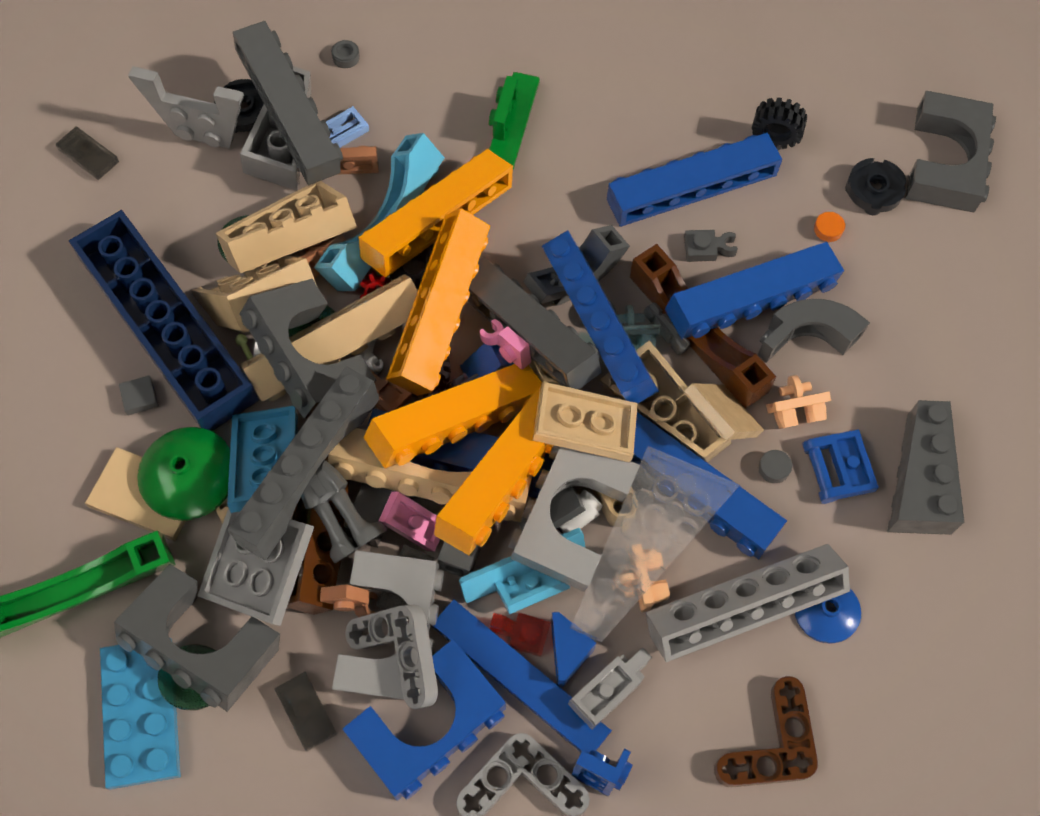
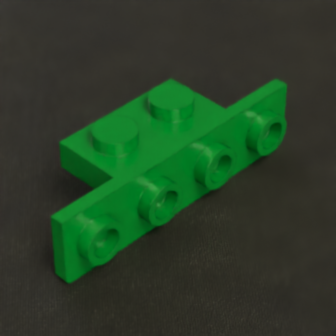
[489,72,540,169]

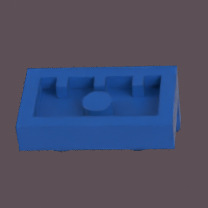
[571,748,633,796]

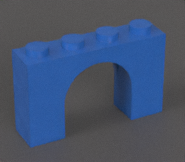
[342,639,506,801]

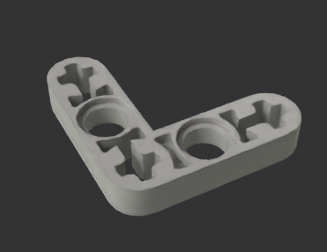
[346,605,438,709]
[456,733,590,816]

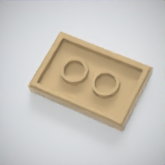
[533,381,638,462]
[684,383,764,440]
[85,447,186,541]

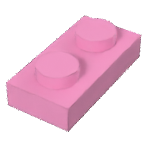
[378,492,440,552]

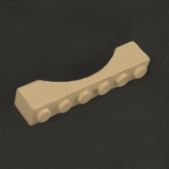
[328,428,532,522]

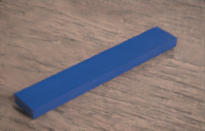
[432,599,612,753]

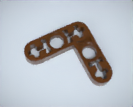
[714,676,818,787]

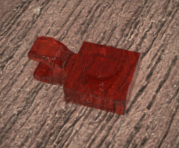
[489,612,551,657]

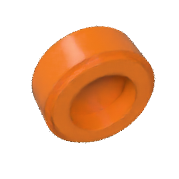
[814,212,845,242]

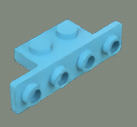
[459,528,586,615]

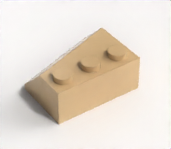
[191,256,318,333]

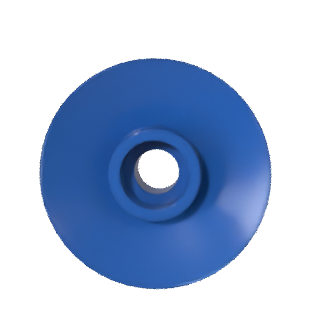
[795,589,861,644]

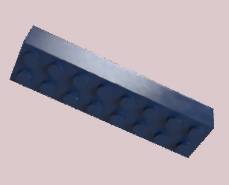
[68,210,259,431]

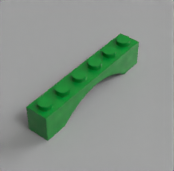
[0,531,176,638]

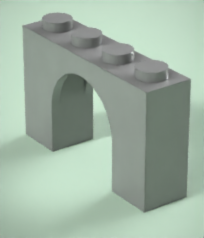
[508,445,640,592]
[332,550,444,699]

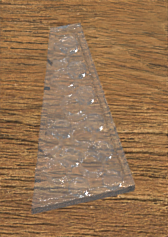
[570,446,740,642]

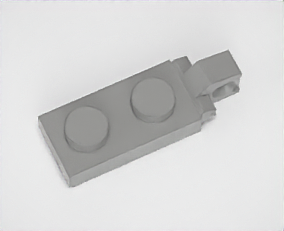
[568,647,652,730]

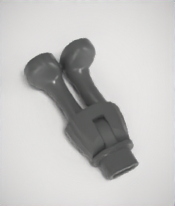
[301,460,387,564]

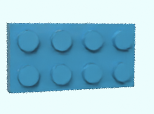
[227,406,298,513]
[100,638,181,790]

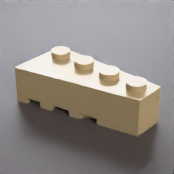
[216,181,357,273]

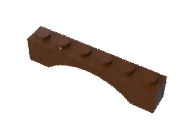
[629,244,776,409]

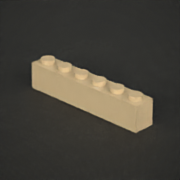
[241,274,418,402]

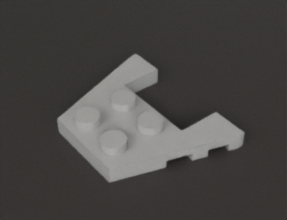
[128,66,244,149]

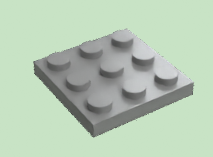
[197,508,314,626]

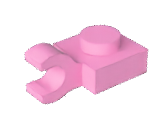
[479,319,531,370]

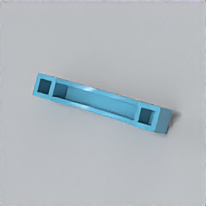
[314,133,445,291]

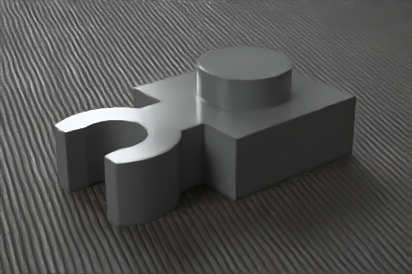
[684,229,738,262]

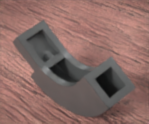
[523,225,630,306]
[758,299,870,362]

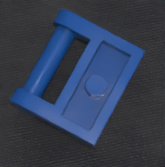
[802,429,879,504]

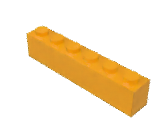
[358,149,513,278]
[386,208,490,396]
[363,364,542,469]
[434,386,554,556]

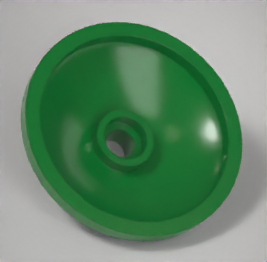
[137,427,230,521]

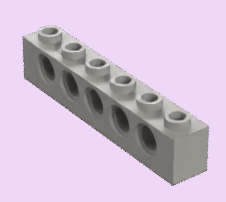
[646,544,850,662]

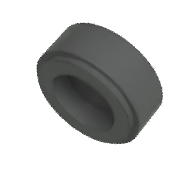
[331,40,360,68]
[758,450,792,483]

